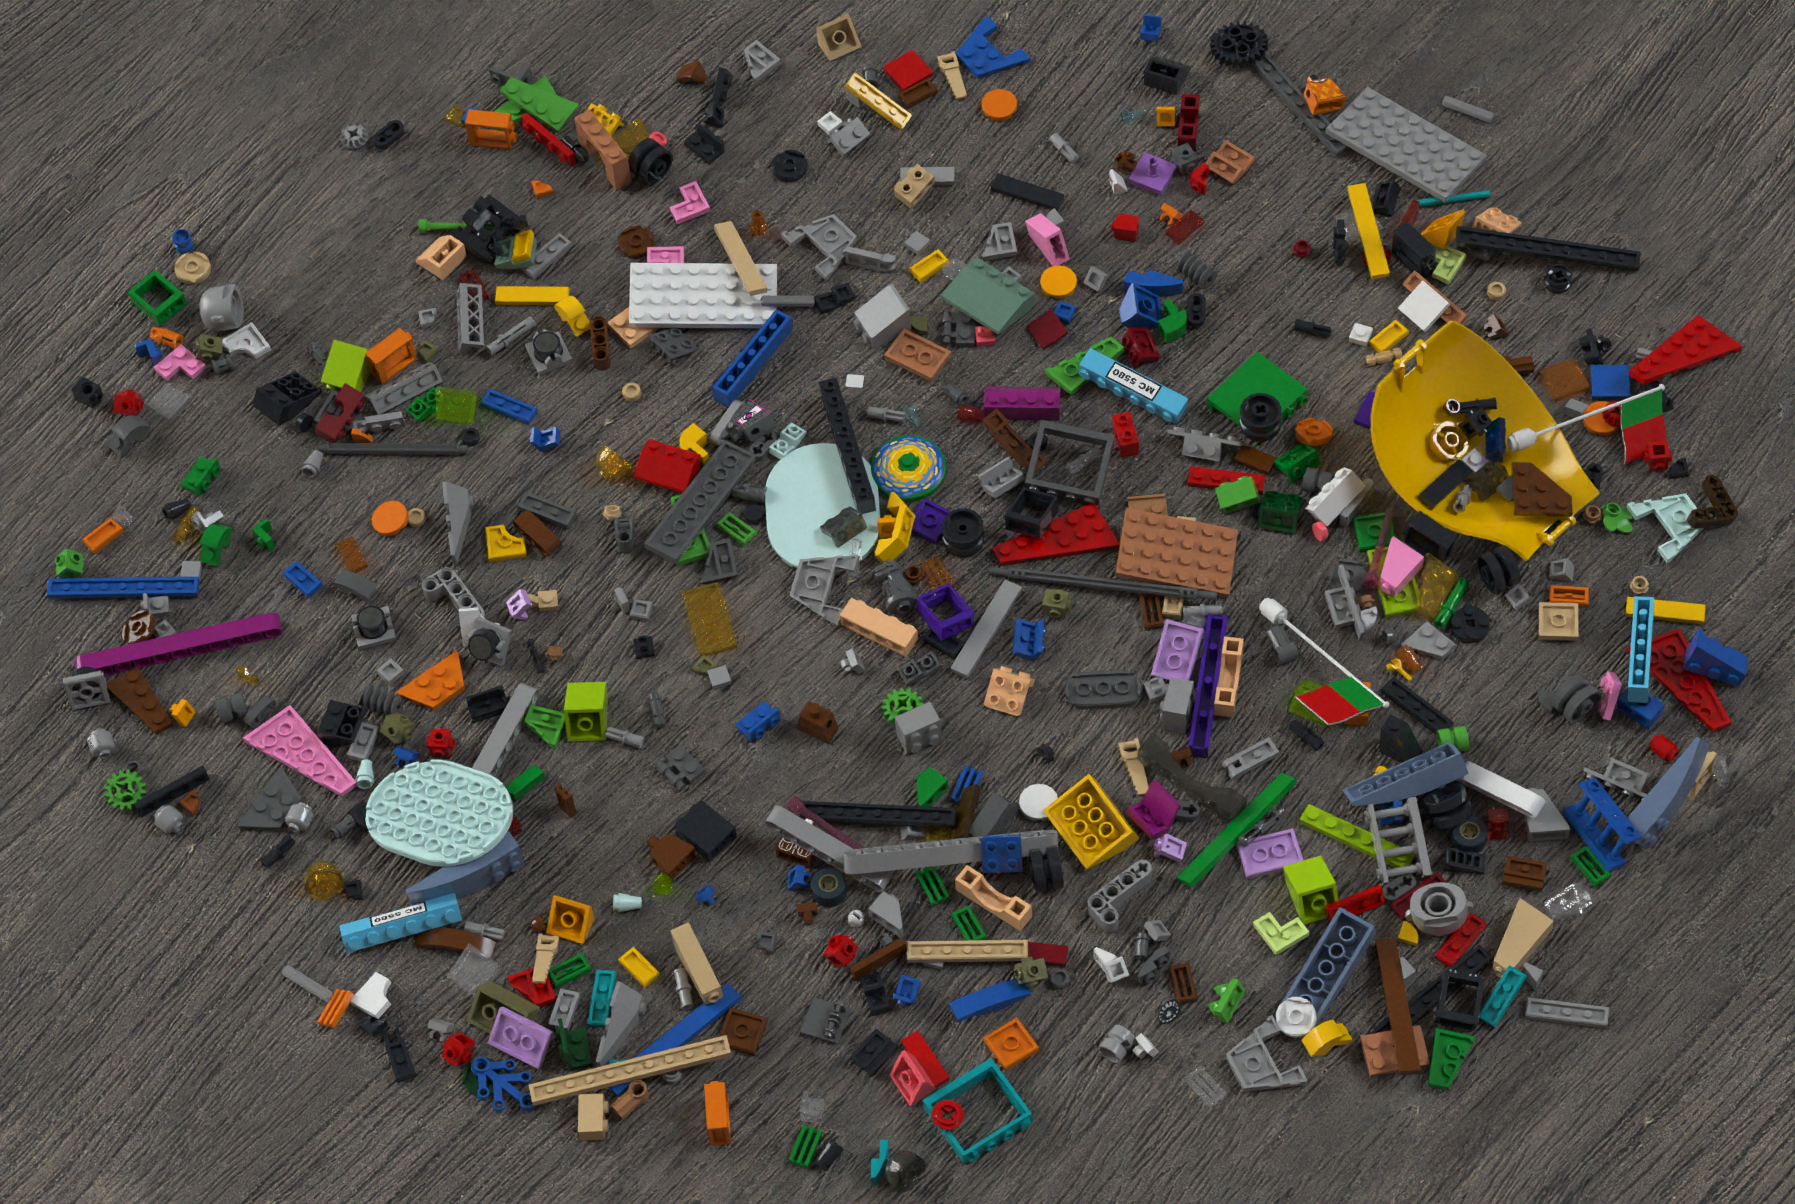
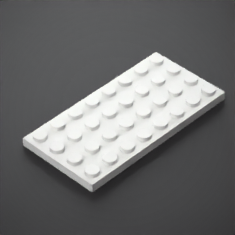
[629,263,777,328]

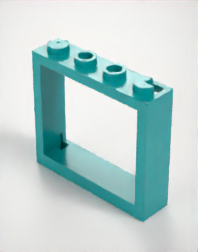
[923,1058,1033,1164]

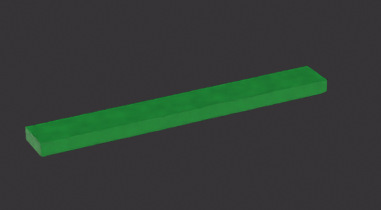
[1177,773,1297,888]

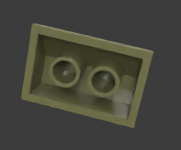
[466,981,540,1034]

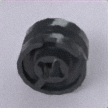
[1545,264,1572,294]

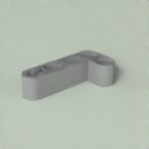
[422,567,486,619]
[1088,860,1152,933]

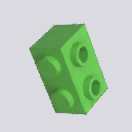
[1215,476,1260,514]

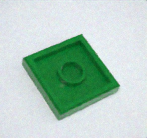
[1352,512,1396,553]

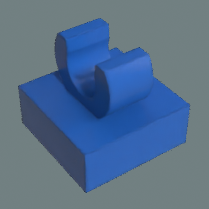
[393,747,420,766]
[787,864,811,892]

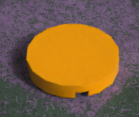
[1040,265,1077,299]

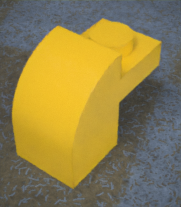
[554,296,590,336]
[679,423,709,467]
[1301,1019,1353,1057]

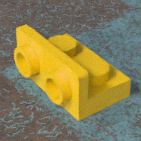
[587,103,625,137]

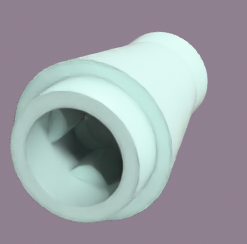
[355,759,375,789]
[613,893,642,912]

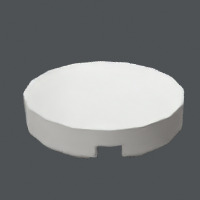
[1019,784,1058,821]
[1276,997,1317,1038]

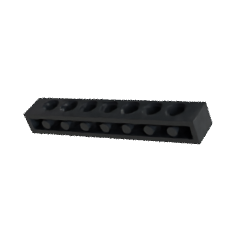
[818,378,876,515]

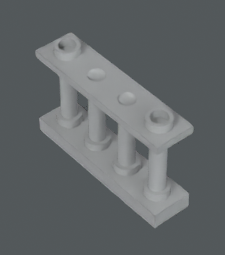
[1364,797,1432,886]

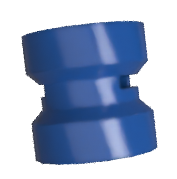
[172,229,193,254]

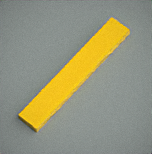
[1347,183,1390,280]

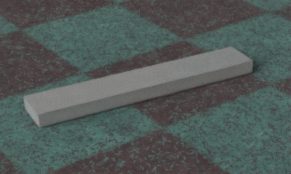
[950,580,1022,679]

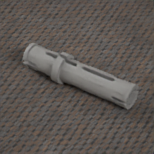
[485,316,536,356]

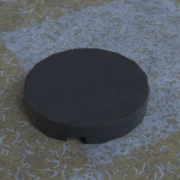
[772,150,808,182]

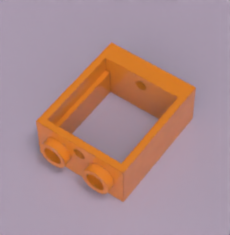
[465,109,517,150]
[365,328,417,385]
[704,1081,731,1146]

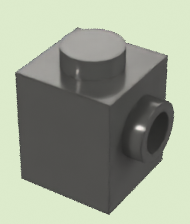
[1172,143,1198,176]

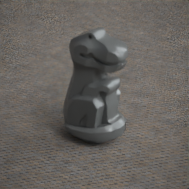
[872,560,918,614]

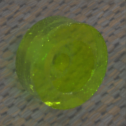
[652,874,673,895]

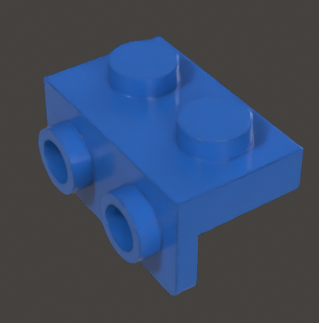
[1012,618,1046,661]

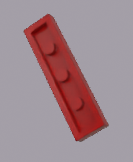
[521,113,576,167]
[1187,466,1265,495]

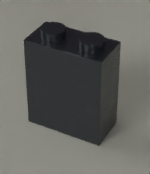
[674,800,737,863]

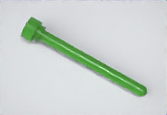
[419,219,495,233]

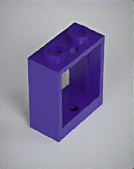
[916,583,975,641]

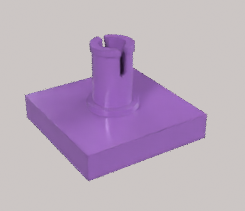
[1129,152,1177,195]

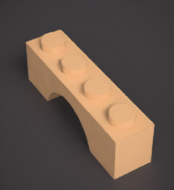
[1214,637,1244,717]
[955,865,1032,931]

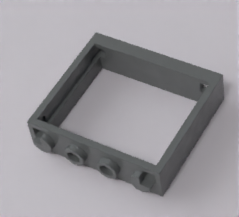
[1025,420,1115,504]

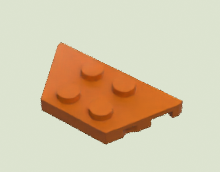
[396,650,465,711]

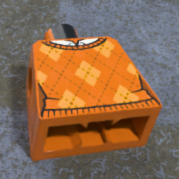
[1304,75,1347,115]

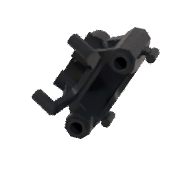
[452,194,529,264]

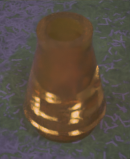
[750,210,768,236]
[1395,644,1423,674]

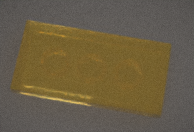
[681,582,737,658]

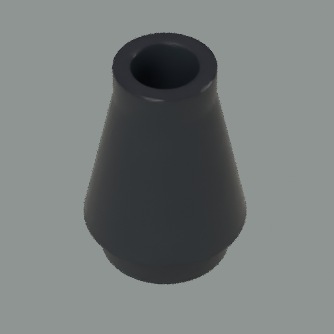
[162,498,191,521]
[814,1139,843,1170]

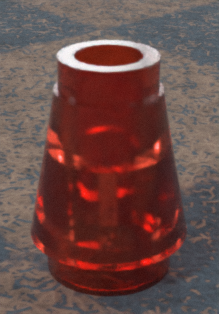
[957,404,984,422]

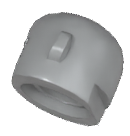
[199,284,244,332]
[1405,882,1474,936]

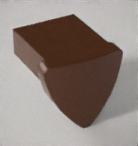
[676,61,707,83]

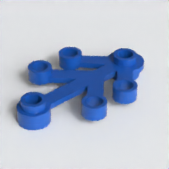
[471,1057,536,1113]

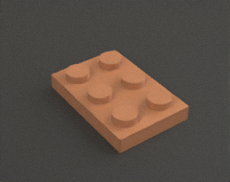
[884,329,951,382]
[1360,1025,1430,1077]

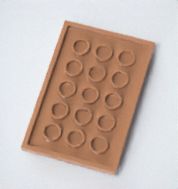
[1115,508,1238,598]

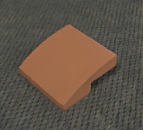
[1205,139,1256,184]

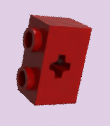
[1112,412,1139,458]

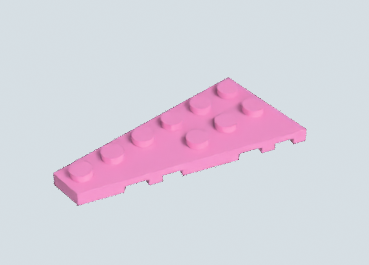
[243,705,357,797]

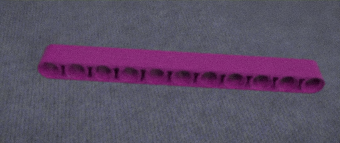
[75,613,282,676]

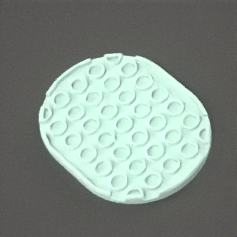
[765,443,880,573]
[365,759,513,867]

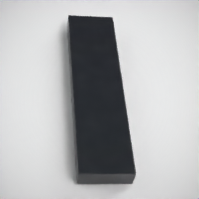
[991,173,1065,212]
[1418,459,1473,510]
[1381,676,1453,735]
[134,765,210,817]

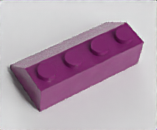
[984,386,1061,420]

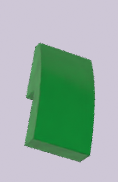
[405,387,447,422]

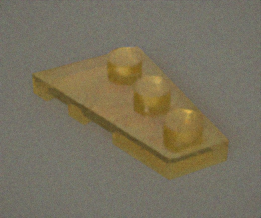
[597,117,649,167]
[1416,553,1458,621]

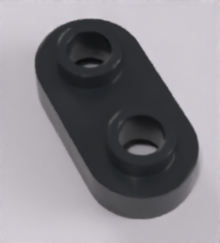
[373,120,405,149]
[1187,293,1206,328]

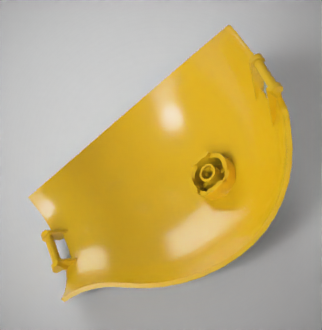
[1371,320,1600,561]

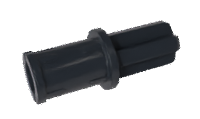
[561,136,589,163]
[1294,319,1332,337]
[1459,397,1497,414]
[1288,720,1324,751]
[260,836,295,869]

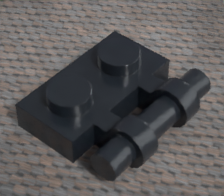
[1333,219,1346,266]

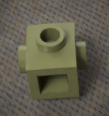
[193,334,222,362]
[1042,589,1072,618]
[380,713,415,744]
[1014,956,1048,987]

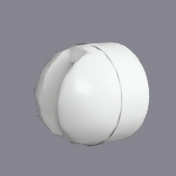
[848,910,864,927]

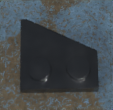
[711,67,733,107]

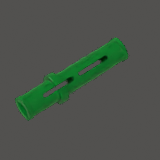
[1434,577,1470,629]

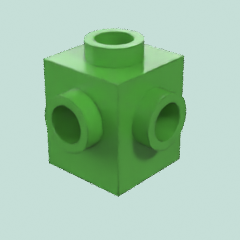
[55,549,84,578]

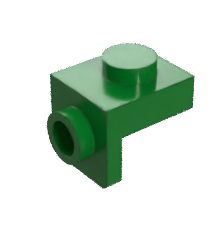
[252,518,275,553]

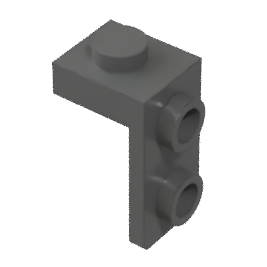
[489,63,533,85]

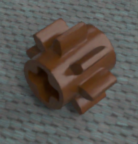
[1114,151,1137,174]

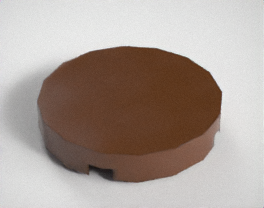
[618,225,655,259]
[122,610,156,645]

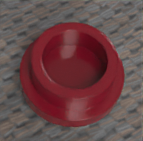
[1293,240,1312,258]

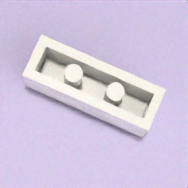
[1306,467,1366,527]

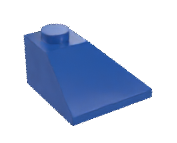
[1120,283,1162,329]

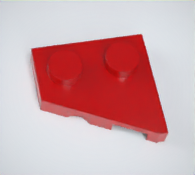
[507,968,556,1007]

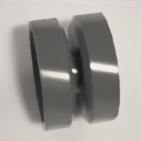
[1551,673,1602,724]

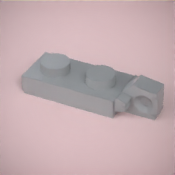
[352,411,405,433]

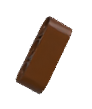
[590,316,611,371]
[512,510,562,557]

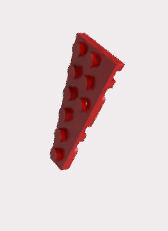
[1628,315,1742,385]
[992,503,1120,566]
[1626,628,1731,732]

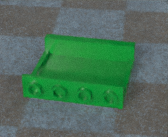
[1207,352,1308,446]

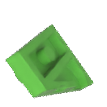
[524,705,565,749]

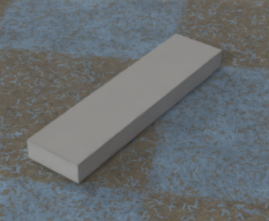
[1525,997,1609,1029]

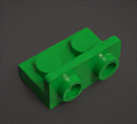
[1274,443,1321,483]
[180,457,221,496]

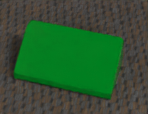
[505,765,546,802]

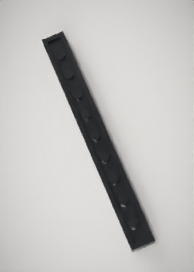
[1455,226,1641,271]

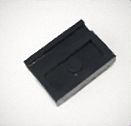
[850,1029,899,1077]

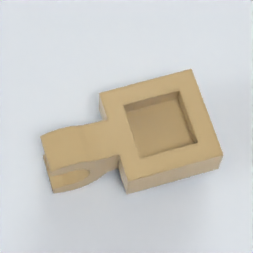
[528,590,558,612]

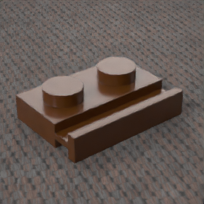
[1502,856,1547,892]

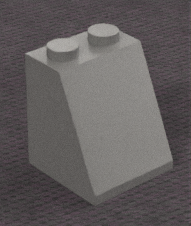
[853,284,912,349]

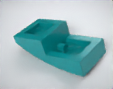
[871,1140,889,1186]

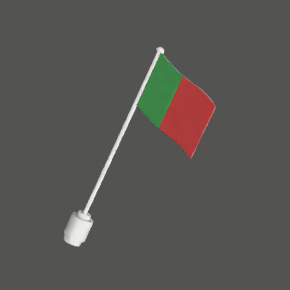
[1507,384,1666,464]
[1259,598,1389,725]

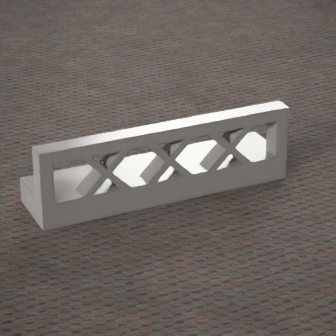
[457,283,484,354]
[365,362,443,415]

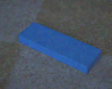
[480,389,538,425]

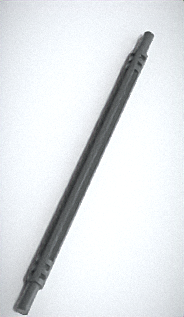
[989,567,1217,600]

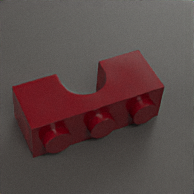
[1178,94,1200,152]
[315,383,365,443]

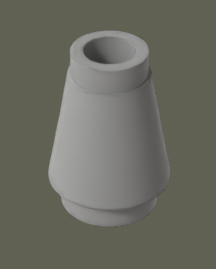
[301,450,323,478]

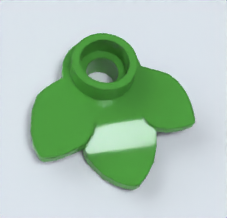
[1602,502,1634,533]

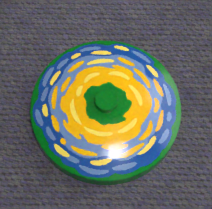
[871,435,946,502]

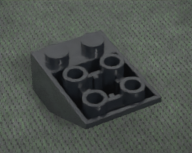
[253,371,321,426]

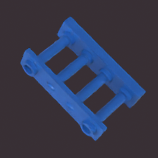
[1562,778,1642,872]

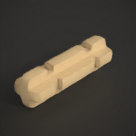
[1366,348,1402,366]

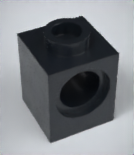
[71,376,104,409]

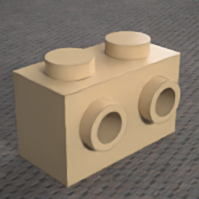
[894,164,935,209]
[578,1094,609,1140]

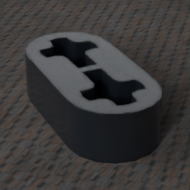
[1585,463,1603,491]

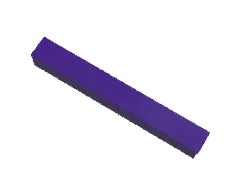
[1189,613,1228,758]

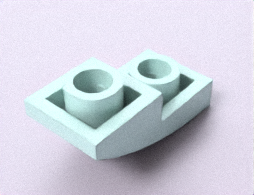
[768,423,807,459]

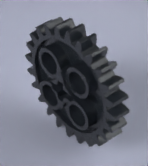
[1210,21,1268,68]

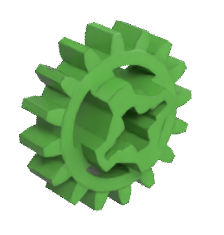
[882,687,924,726]
[104,769,147,812]

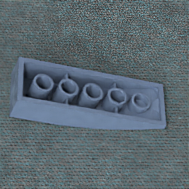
[1627,736,1710,848]
[1343,741,1469,806]
[405,831,524,905]
[1282,907,1377,1028]

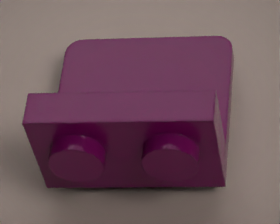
[1126,780,1180,840]

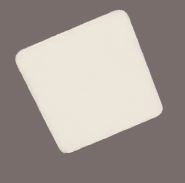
[846,374,864,388]

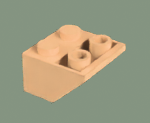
[415,235,467,280]

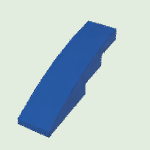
[949,979,1031,1023]

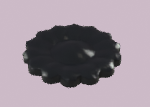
[1158,999,1182,1024]

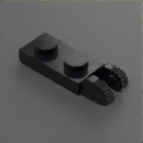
[382,1028,416,1083]

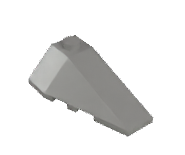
[442,482,474,565]
[596,981,646,1067]

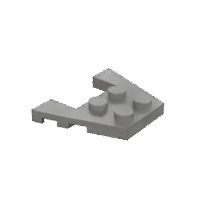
[781,214,857,280]
[789,554,860,627]
[1226,1015,1308,1092]

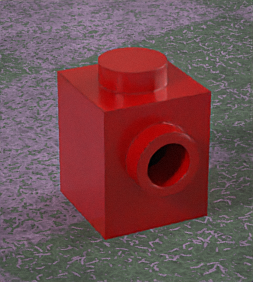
[1111,214,1139,242]

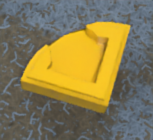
[1398,921,1418,946]

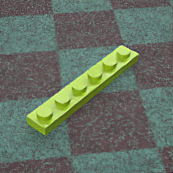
[1299,804,1415,868]

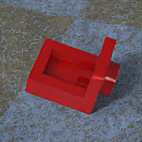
[1190,162,1209,195]

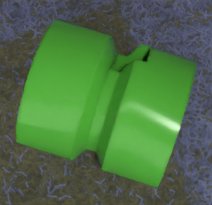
[1437,726,1469,752]

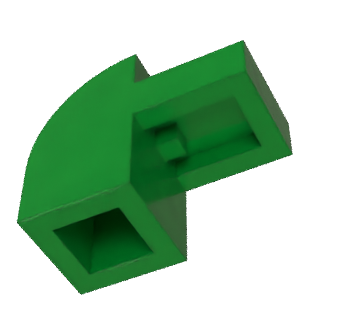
[1158,298,1187,345]
[199,523,233,566]

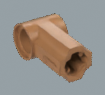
[610,1080,649,1120]

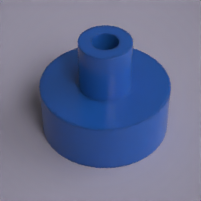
[694,884,715,906]

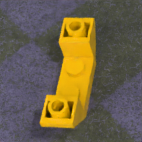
[875,492,915,564]

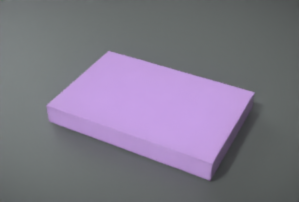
[1151,619,1204,681]
[1236,828,1303,879]
[488,1006,554,1069]

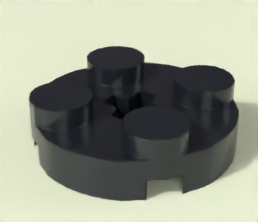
[1451,604,1490,643]

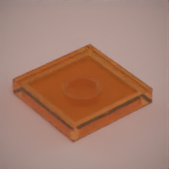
[1539,358,1590,403]

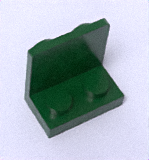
[1258,491,1303,533]
[555,1018,593,1072]

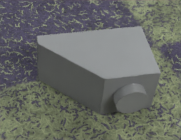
[868,891,904,938]

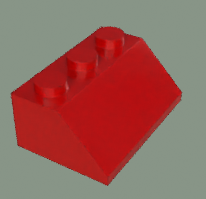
[633,439,701,493]

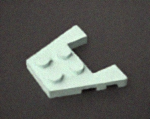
[1627,494,1704,563]

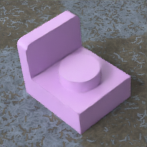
[506,589,531,620]
[1153,833,1187,862]

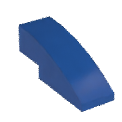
[1124,270,1183,297]

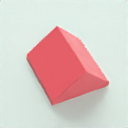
[890,1050,936,1106]

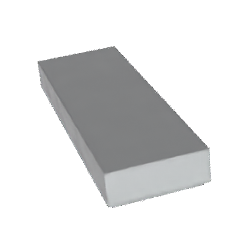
[900,167,955,185]
[521,233,573,279]

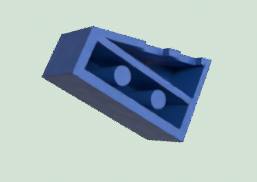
[1683,629,1748,686]

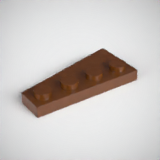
[107,667,173,735]

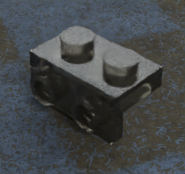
[1463,461,1509,501]
[820,506,867,548]

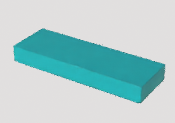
[1479,965,1527,1028]
[587,970,617,1028]

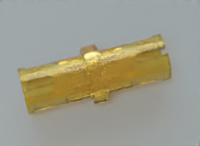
[173,506,201,542]

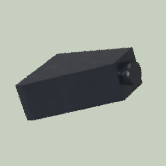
[1379,714,1423,763]

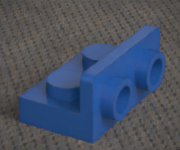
[735,701,780,742]

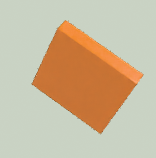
[983,1017,1039,1071]

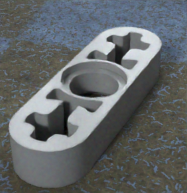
[710,400,746,446]

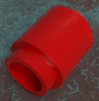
[1649,734,1680,762]

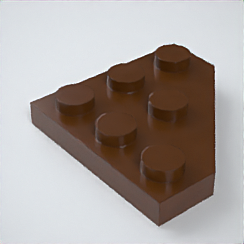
[1511,462,1573,517]

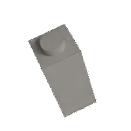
[1524,788,1570,842]

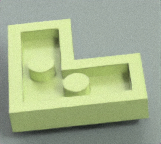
[1431,244,1466,285]
[1253,912,1309,955]

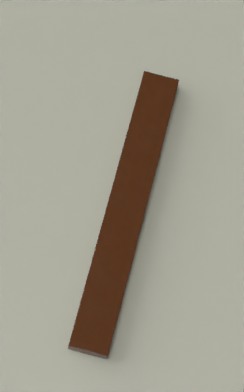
[1375,938,1421,1075]

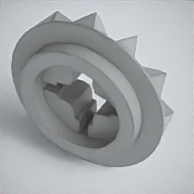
[340,124,369,149]

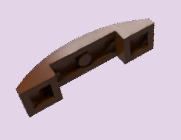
[983,408,1048,473]
[415,927,497,961]

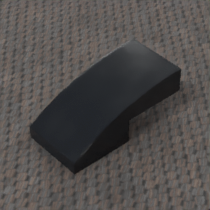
[814,283,856,314]
[860,971,891,1016]

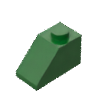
[917,767,948,807]

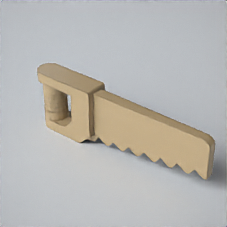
[937,51,967,100]
[1118,738,1149,796]
[532,934,559,983]

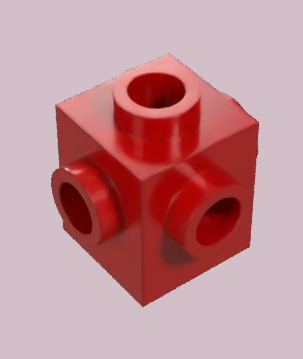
[114,389,144,417]
[1644,441,1672,471]
[426,728,455,758]
[823,935,859,967]
[441,1032,476,1067]

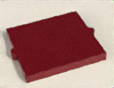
[1027,309,1068,350]

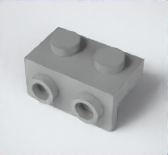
[827,117,870,156]
[978,457,1025,498]

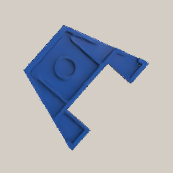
[956,16,1030,79]

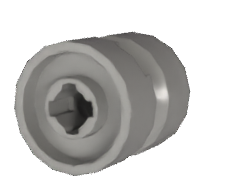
[1098,1025,1136,1064]

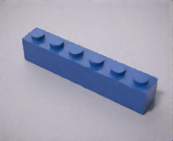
[712,309,793,408]

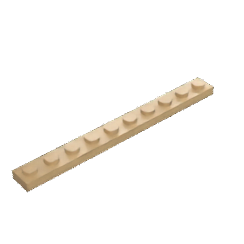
[529,1035,732,1106]

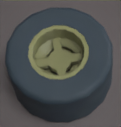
[1451,816,1487,853]
[811,868,847,907]

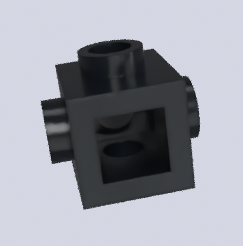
[1458,407,1493,440]

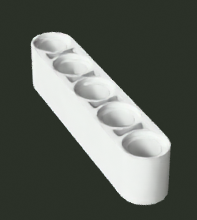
[1459,761,1546,819]

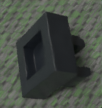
[703,102,724,128]
[633,635,655,659]

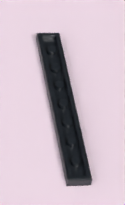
[799,801,957,829]
[1359,945,1493,1046]

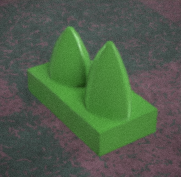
[1208,978,1245,1024]

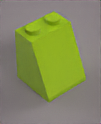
[321,340,371,392]
[564,682,608,742]
[1283,855,1338,925]

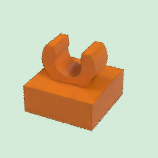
[1160,203,1184,226]

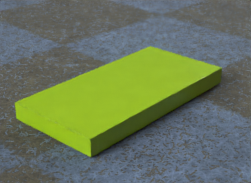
[1367,546,1424,618]

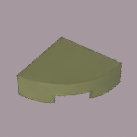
[910,316,928,335]
[420,339,438,363]
[692,655,719,675]

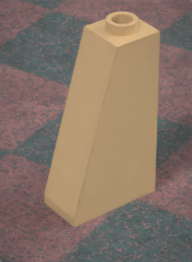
[1492,898,1553,977]
[670,922,723,1005]

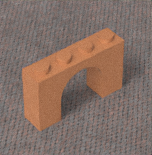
[574,109,632,190]

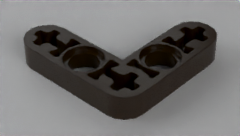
[1687,475,1738,529]

